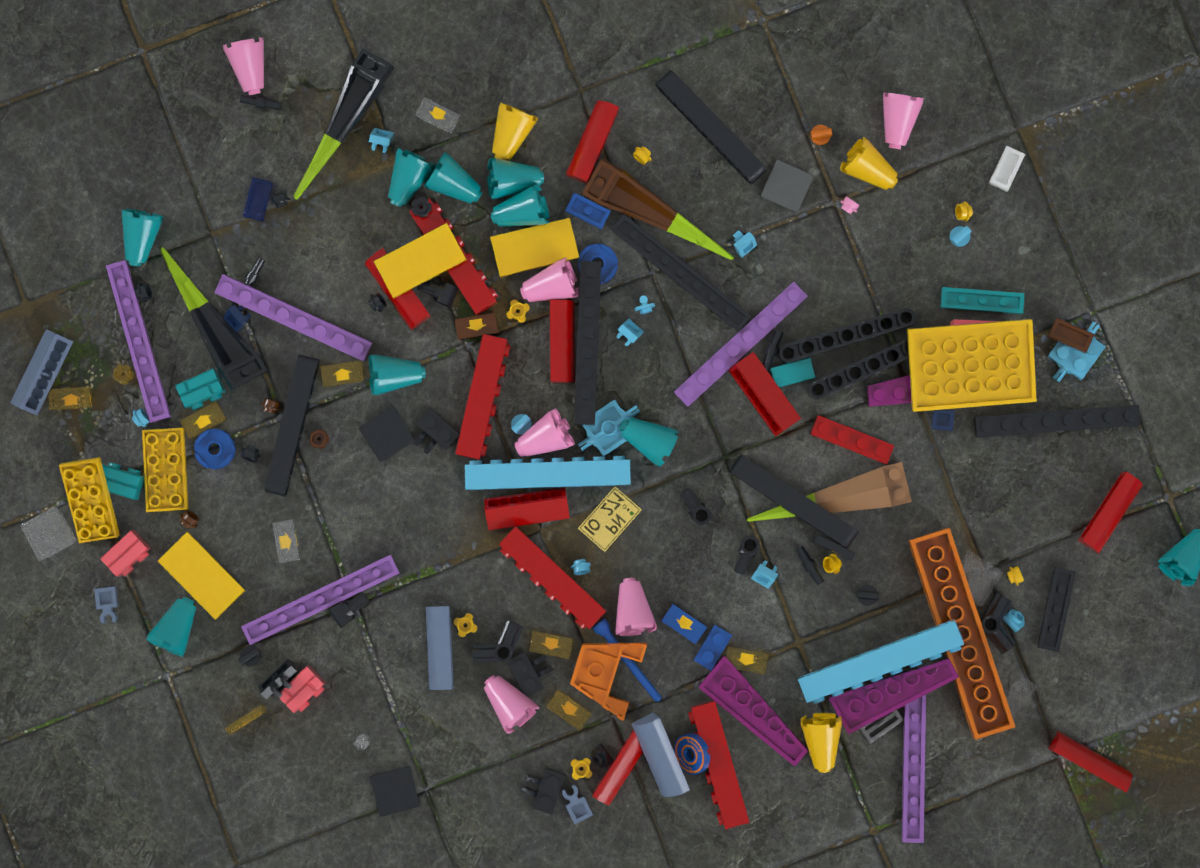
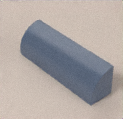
[10,329,73,415]
[426,606,454,690]
[632,713,690,797]

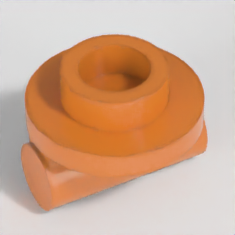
[810,125,832,145]

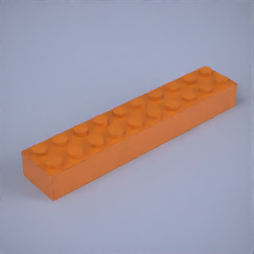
[907,528,1015,740]

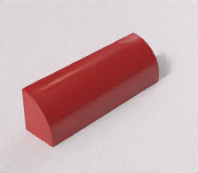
[565,100,619,185]
[365,248,431,331]
[550,300,575,383]
[728,352,801,437]
[1078,471,1143,554]
[484,487,570,530]
[592,729,643,806]
[1048,731,1133,793]

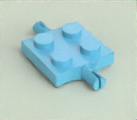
[1047,321,1106,382]
[578,400,640,457]

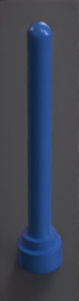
[592,618,661,702]

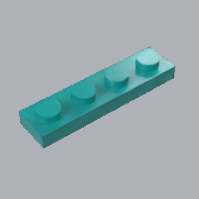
[940,287,1024,314]

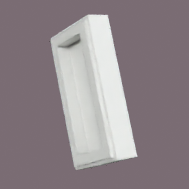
[989,146,1025,192]

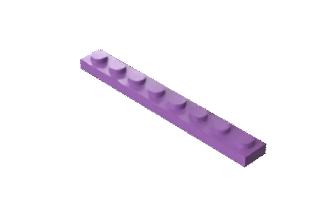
[106,260,171,423]
[214,274,373,361]
[674,282,808,407]
[241,555,400,645]
[902,695,926,843]

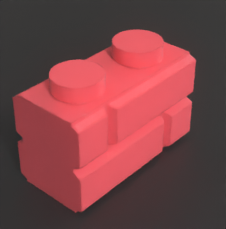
[100,530,151,577]
[279,665,326,713]

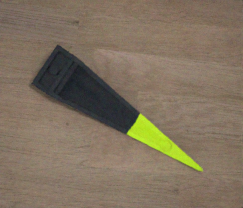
[294,49,395,200]
[161,247,268,391]

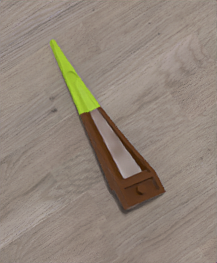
[582,158,734,260]

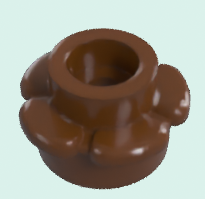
[261,398,280,414]
[309,429,329,449]
[180,510,200,529]

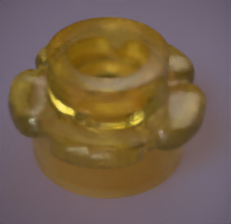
[113,365,133,385]

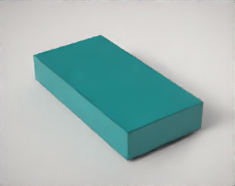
[770,358,816,388]

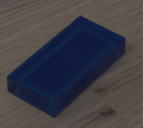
[243,177,273,222]

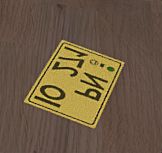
[578,487,642,552]

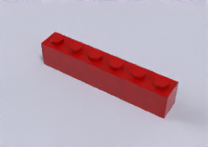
[409,198,498,316]
[455,334,511,460]
[499,526,606,629]
[688,700,750,829]

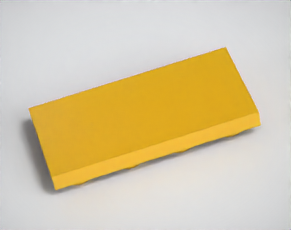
[490,218,579,277]
[374,223,466,299]
[142,428,188,512]
[59,457,120,543]
[158,532,246,620]

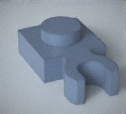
[94,586,119,623]
[562,784,593,824]

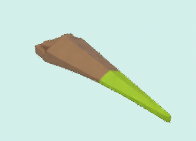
[747,462,912,521]

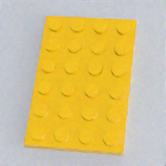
[907,319,1037,412]

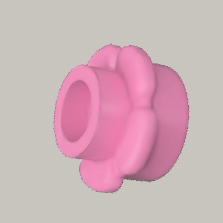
[840,196,859,214]

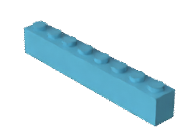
[465,456,631,490]
[798,619,964,704]

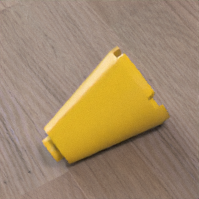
[492,102,538,160]
[840,137,898,190]
[801,713,842,773]

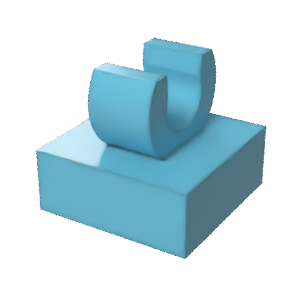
[369,128,394,153]
[732,230,757,258]
[617,319,644,346]
[751,561,778,589]

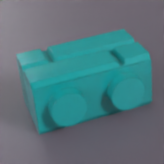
[175,369,226,410]
[102,462,144,500]

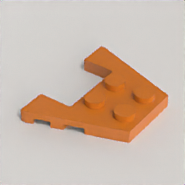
[570,643,647,721]

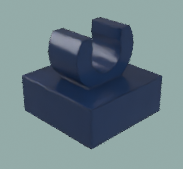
[223,305,251,332]
[931,409,954,431]

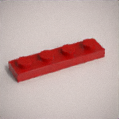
[810,415,894,465]

